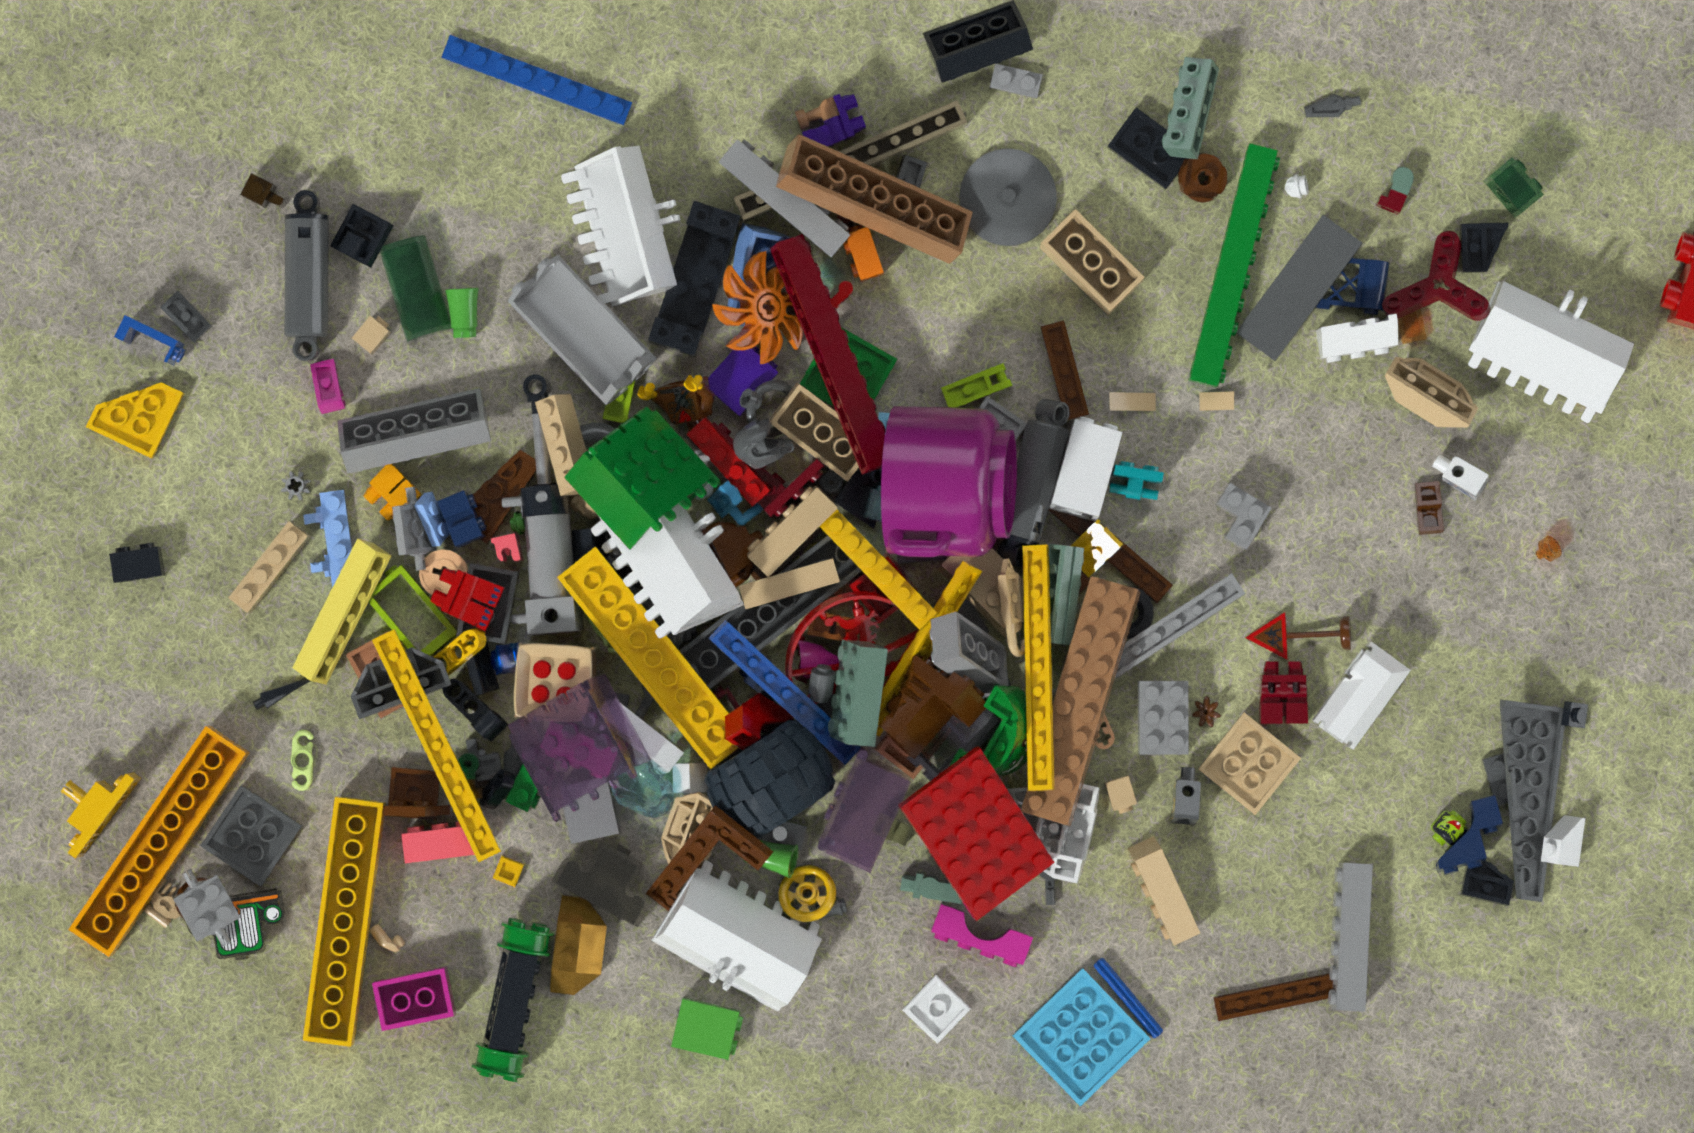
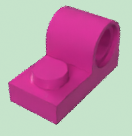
[310,358,346,414]

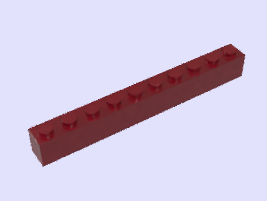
[770,234,885,474]

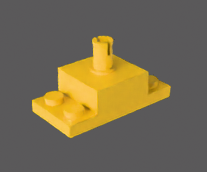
[61,772,141,858]

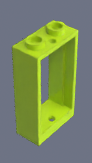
[369,565,458,656]

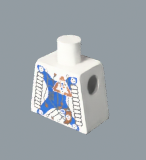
[1432,455,1489,501]

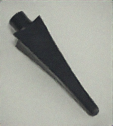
[252,677,311,710]

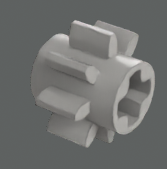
[281,471,311,501]

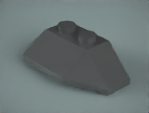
[350,647,452,719]

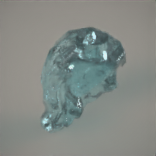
[611,758,675,818]

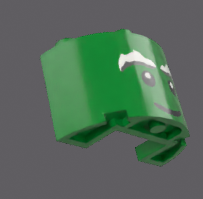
[949,685,1027,777]

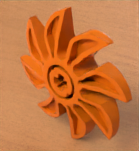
[712,251,803,364]

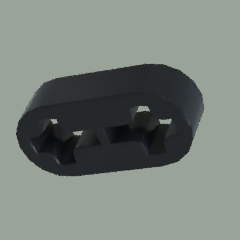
[480,769,515,810]

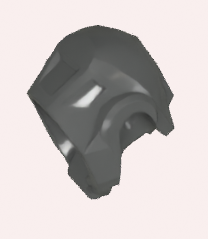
[733,418,794,469]

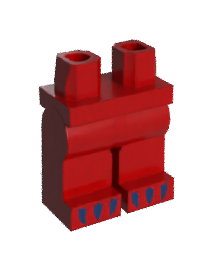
[430,568,505,631]

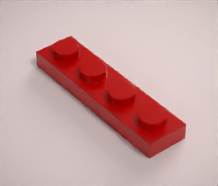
[687,417,772,507]

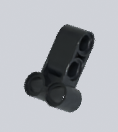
[442,679,509,742]

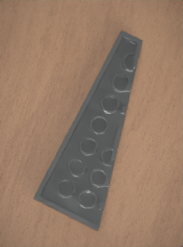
[1500,699,1565,902]

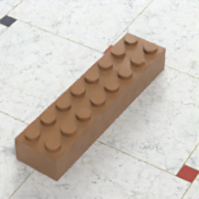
[776,134,973,264]

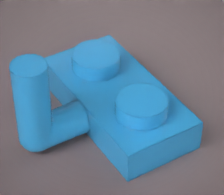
[707,481,763,526]

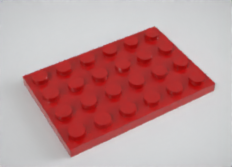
[898,746,1055,921]

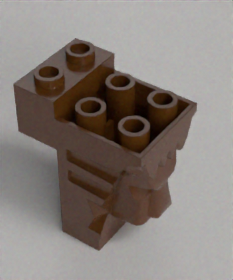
[879,655,986,759]

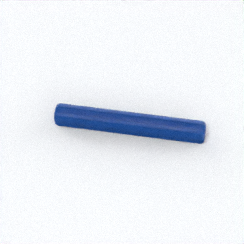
[1094,958,1163,1038]

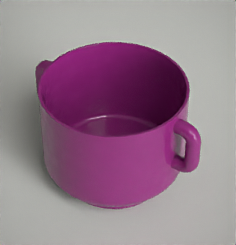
[881,406,1017,557]

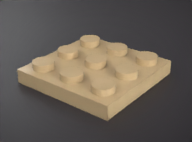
[1198,712,1301,815]

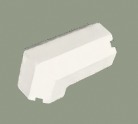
[1312,641,1411,750]

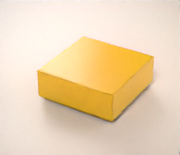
[493,855,525,887]

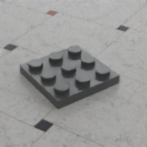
[200,785,303,887]

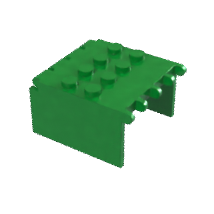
[564,407,720,550]

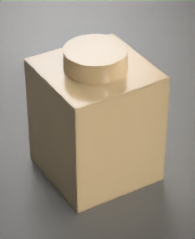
[352,316,391,355]
[1104,775,1137,814]

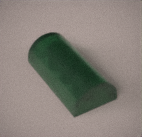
[380,235,453,343]

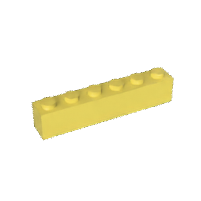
[292,538,391,685]

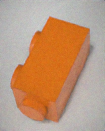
[843,225,884,282]

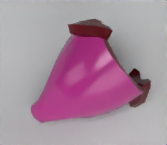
[795,635,839,684]

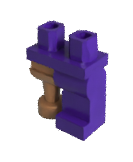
[795,94,866,147]

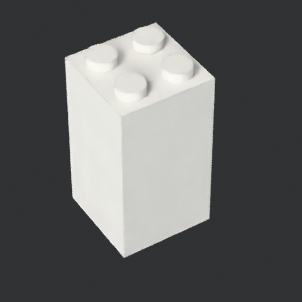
[1049,417,1122,522]

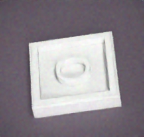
[902,975,971,1044]

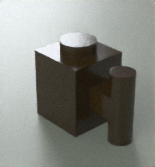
[240,173,287,208]

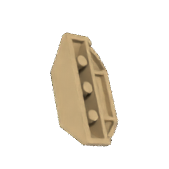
[1385,357,1479,428]
[661,792,714,883]

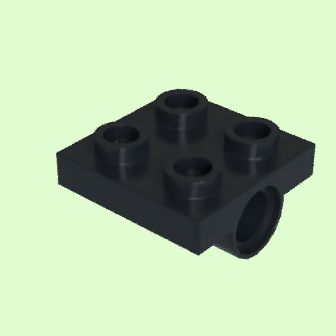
[330,204,394,268]

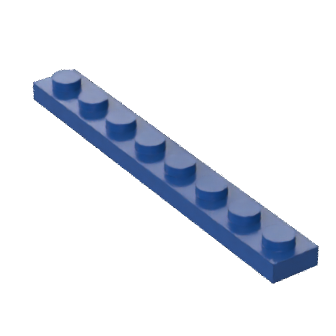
[441,35,632,126]
[709,620,861,765]

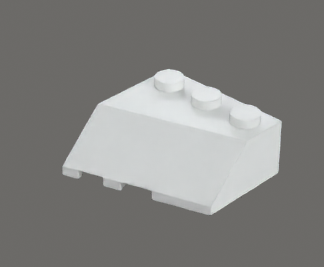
[1316,314,1398,363]

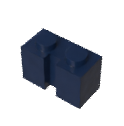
[437,490,487,548]

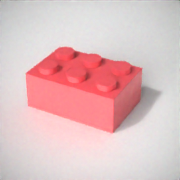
[401,821,475,863]

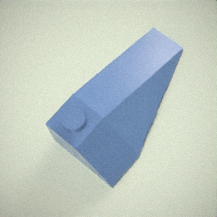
[727,223,792,327]

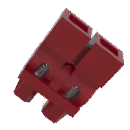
[1259,661,1308,724]

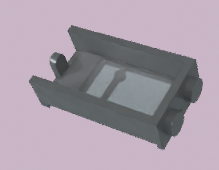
[906,708,1001,781]

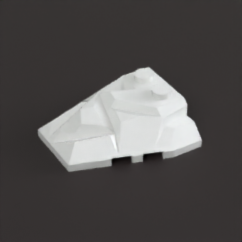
[1007,784,1100,884]

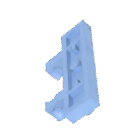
[303,490,352,588]

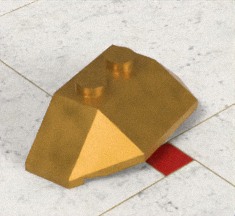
[550,895,607,995]

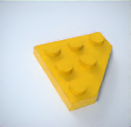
[86,382,184,459]

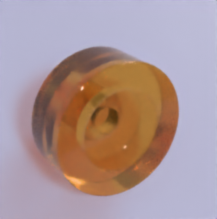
[1536,536,1562,562]

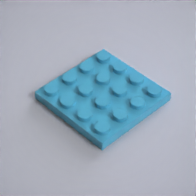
[1012,968,1150,1106]

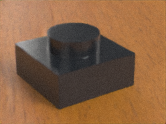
[1561,701,1588,728]

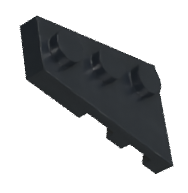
[833,467,882,529]

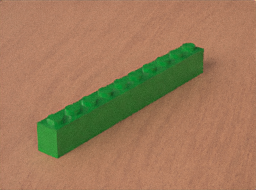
[1188,143,1280,388]

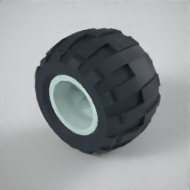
[704,720,836,839]

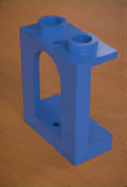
[114,315,186,366]

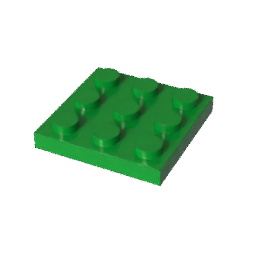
[800,327,898,408]

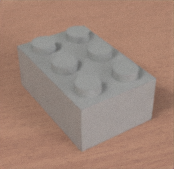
[1138,681,1189,755]

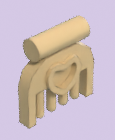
[144,878,180,928]

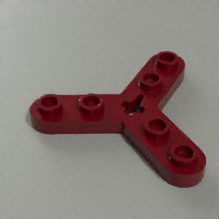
[1382,231,1491,321]

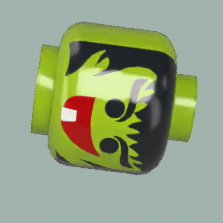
[1431,810,1467,846]

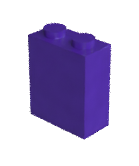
[708,346,779,417]

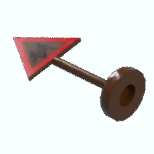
[1245,612,1351,660]

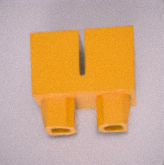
[363,464,422,521]

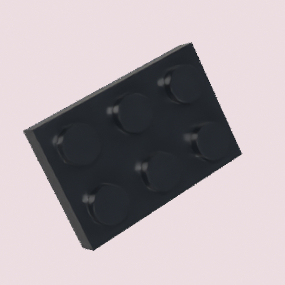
[1107,107,1185,190]

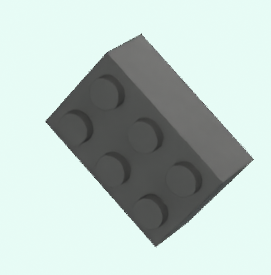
[457,563,520,644]

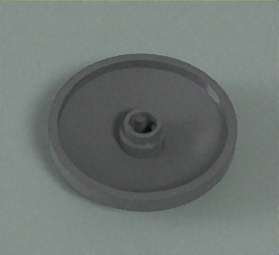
[959,148,1057,246]

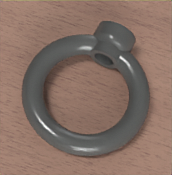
[740,380,792,437]

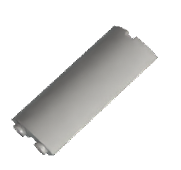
[508,255,657,405]

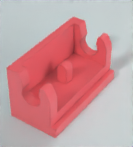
[491,533,524,562]

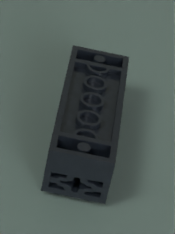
[648,201,741,357]

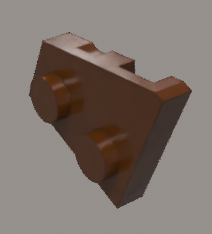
[383,801,450,817]

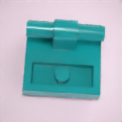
[1109,461,1164,500]

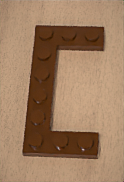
[646,806,774,911]

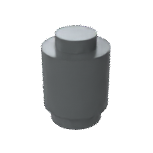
[808,664,836,703]

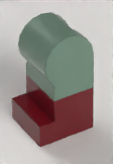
[1375,167,1414,215]

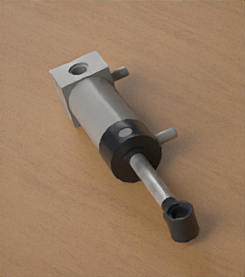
[502,374,584,635]

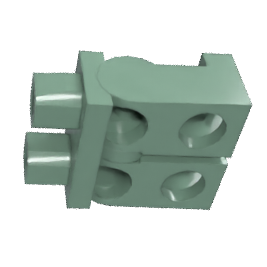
[900,871,962,904]

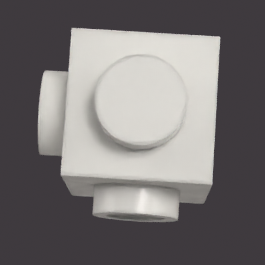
[673,763,708,795]

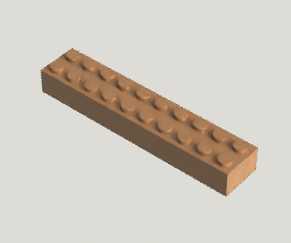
[1021,576,1141,827]

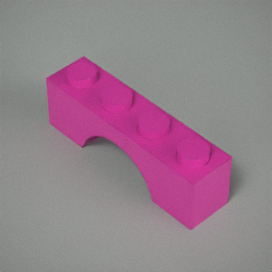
[931,903,1033,967]

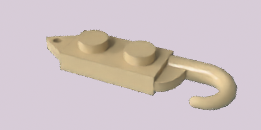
[997,558,1025,657]

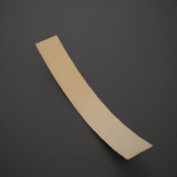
[1109,391,1234,411]

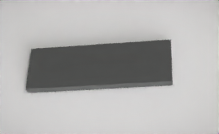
[1236,215,1363,361]

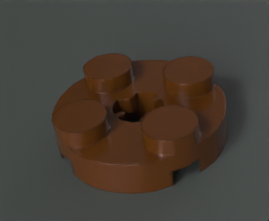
[1178,153,1227,203]

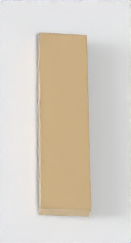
[739,558,840,609]

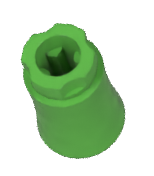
[445,288,479,338]
[744,840,799,878]

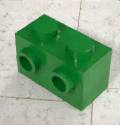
[505,757,551,812]

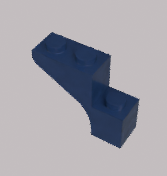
[1436,795,1503,875]

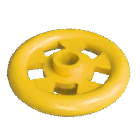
[778,865,836,922]

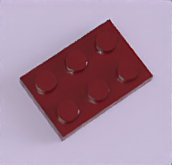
[764,459,824,518]

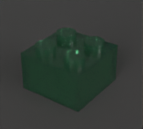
[1483,157,1544,218]

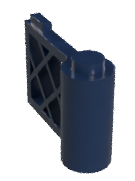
[1316,258,1390,315]

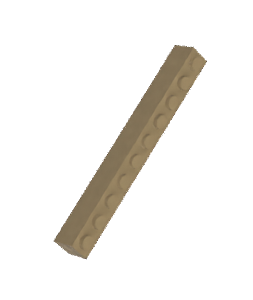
[733,100,967,222]

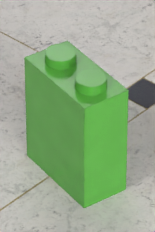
[671,997,743,1060]

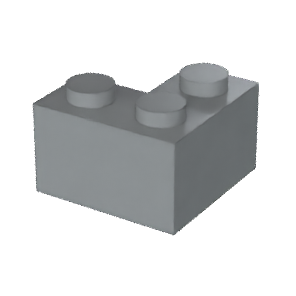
[1215,483,1272,550]

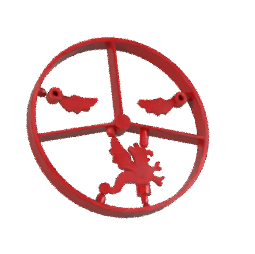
[785,591,931,704]

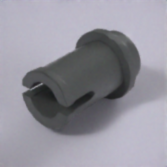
[815,897,848,920]

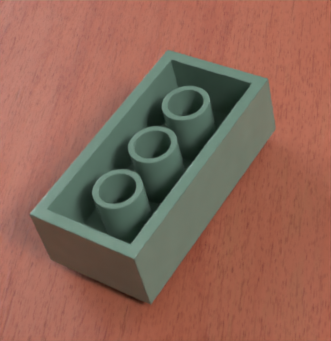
[828,639,888,747]

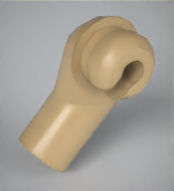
[369,924,405,952]

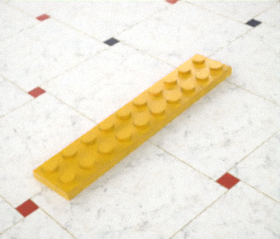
[557,547,738,769]

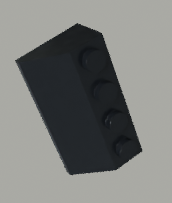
[923,0,1033,83]

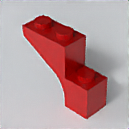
[725,693,794,750]

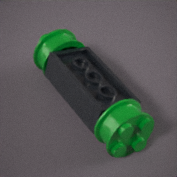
[471,917,555,1082]

